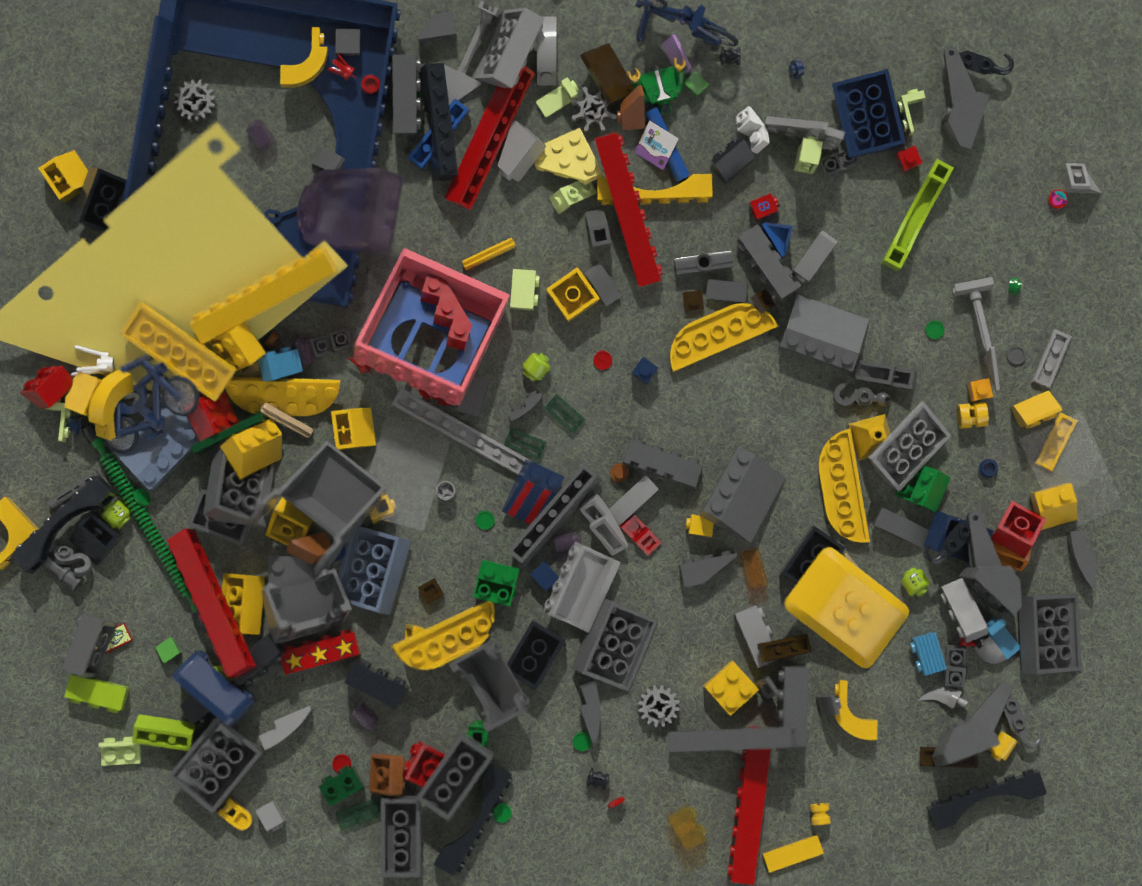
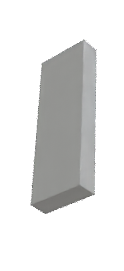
[1031,329,1072,389]

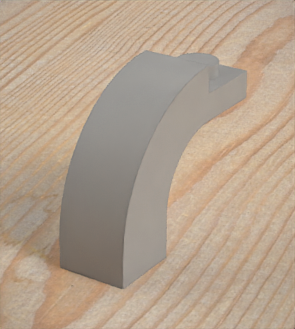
[537,17,556,85]

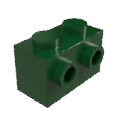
[318,765,365,807]

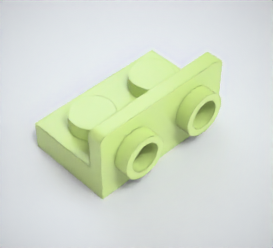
[98,737,141,766]

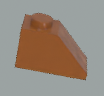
[617,85,645,130]
[286,532,332,565]

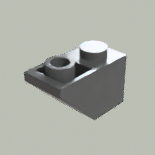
[585,209,611,250]

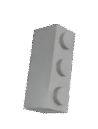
[940,578,988,643]
[734,605,776,668]

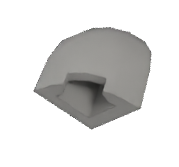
[972,636,1006,664]

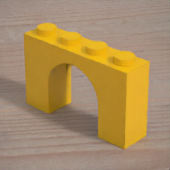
[0,497,39,570]

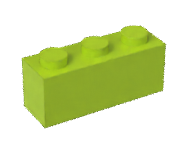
[64,674,130,713]
[132,714,196,751]

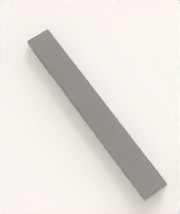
[391,388,531,475]

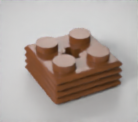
[369,754,405,796]

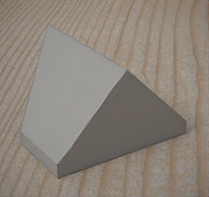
[1065,163,1102,194]

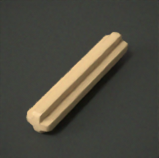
[260,403,313,438]

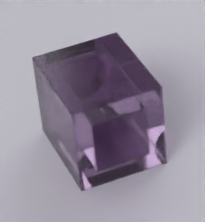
[246,119,276,151]

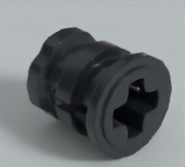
[720,47,741,66]
[586,768,609,791]

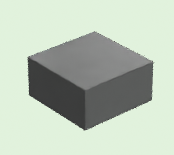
[335,29,360,56]

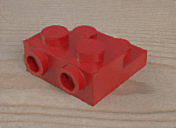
[403,741,446,787]

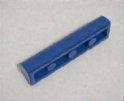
[407,99,470,170]
[645,108,690,183]

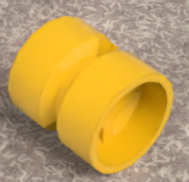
[957,402,989,429]

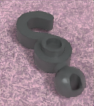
[833,383,890,407]
[49,540,91,577]

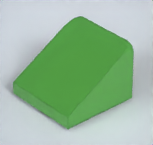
[684,71,709,98]
[155,637,182,664]

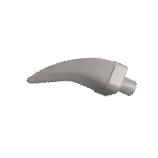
[918,687,968,709]

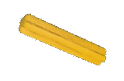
[462,238,516,270]

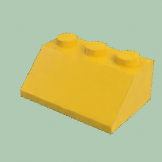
[220,419,282,479]
[222,573,265,634]

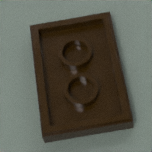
[580,43,634,105]

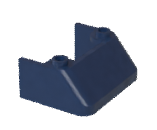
[172,650,258,727]

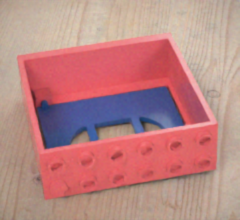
[353,248,510,406]

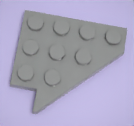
[764,116,845,151]

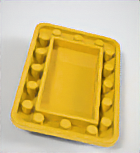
[784,548,909,668]

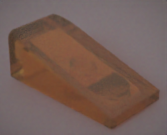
[740,548,768,589]

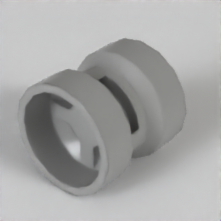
[436,481,456,501]

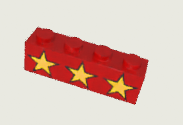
[281,629,361,675]

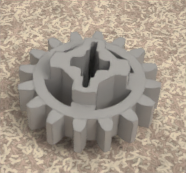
[174,79,216,122]
[638,685,680,727]

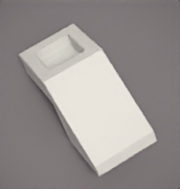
[736,106,769,154]

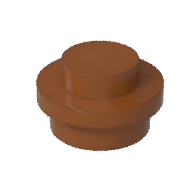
[610,463,629,482]

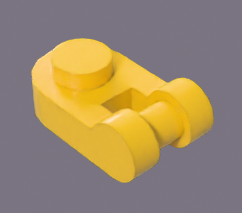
[217,797,253,830]

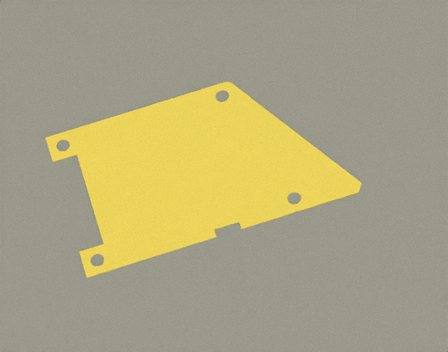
[0,122,348,400]

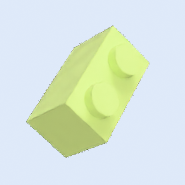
[510,269,540,311]

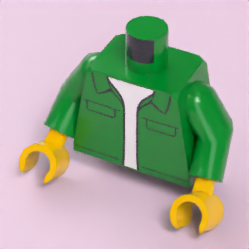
[627,57,686,115]

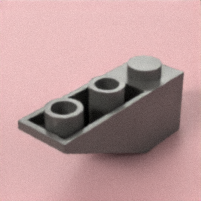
[679,550,737,587]

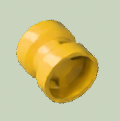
[810,803,831,825]

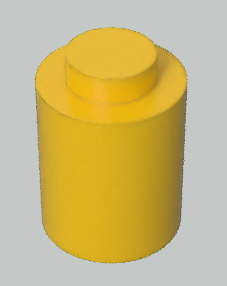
[989,731,1018,762]

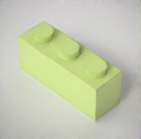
[794,136,823,174]

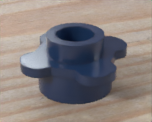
[69,412,83,435]

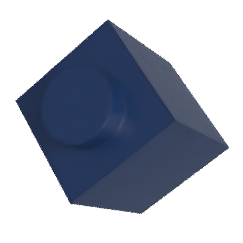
[631,357,659,385]
[530,561,559,591]

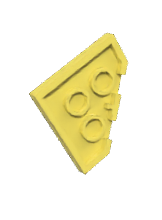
[533,128,603,184]

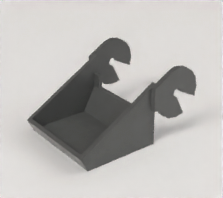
[249,441,387,577]

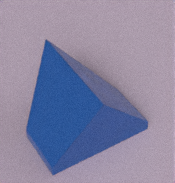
[761,222,793,259]

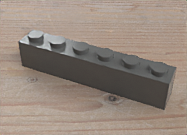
[508,464,601,567]

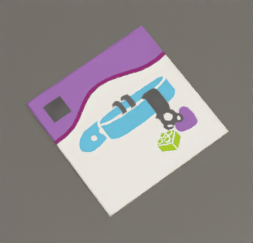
[635,121,679,170]

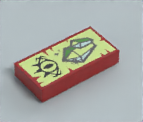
[94,623,133,653]

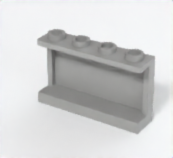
[543,542,621,633]

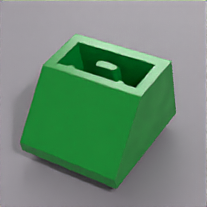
[894,466,951,513]
[473,559,520,606]

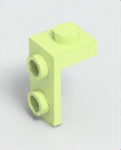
[536,77,579,118]
[897,89,925,136]
[550,181,596,214]
[45,399,72,442]

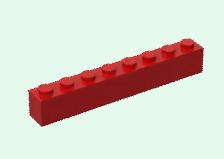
[444,66,535,210]
[594,132,663,287]
[167,528,256,677]
[727,726,771,885]

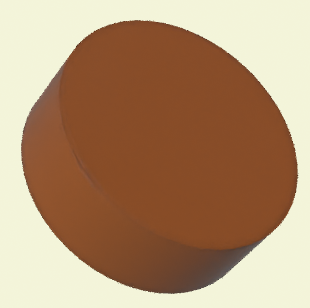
[264,331,280,351]

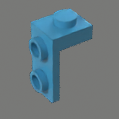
[986,617,1020,659]

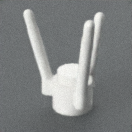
[71,345,114,377]

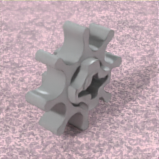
[571,87,616,133]

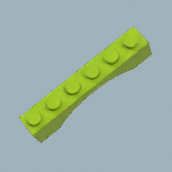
[881,159,954,272]

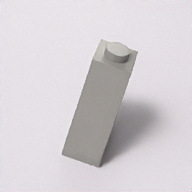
[498,120,546,182]
[792,230,838,283]

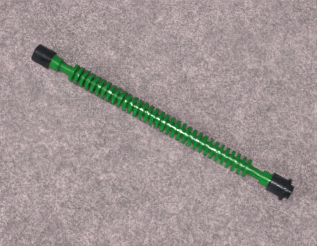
[81,423,206,630]

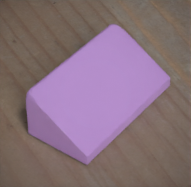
[662,34,691,74]

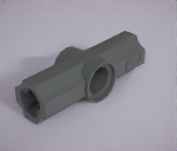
[674,251,733,276]

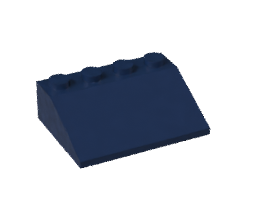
[832,69,907,158]

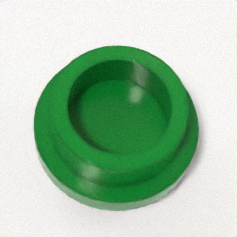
[1008,277,1022,296]

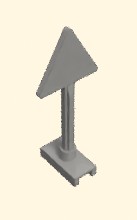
[444,0,502,105]
[952,277,1000,391]

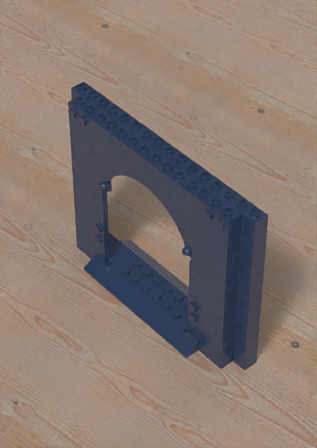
[123,0,401,308]

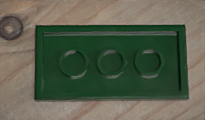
[191,413,268,455]

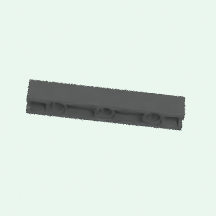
[668,726,796,752]

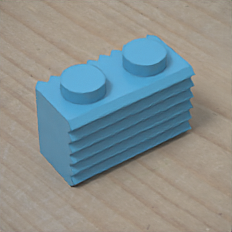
[258,346,303,381]
[910,632,947,676]

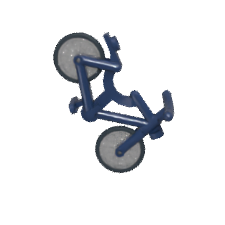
[635,0,739,46]
[104,354,199,453]

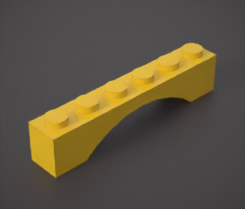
[597,174,713,206]

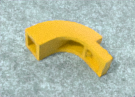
[280,27,328,88]
[88,370,134,440]
[833,680,878,740]

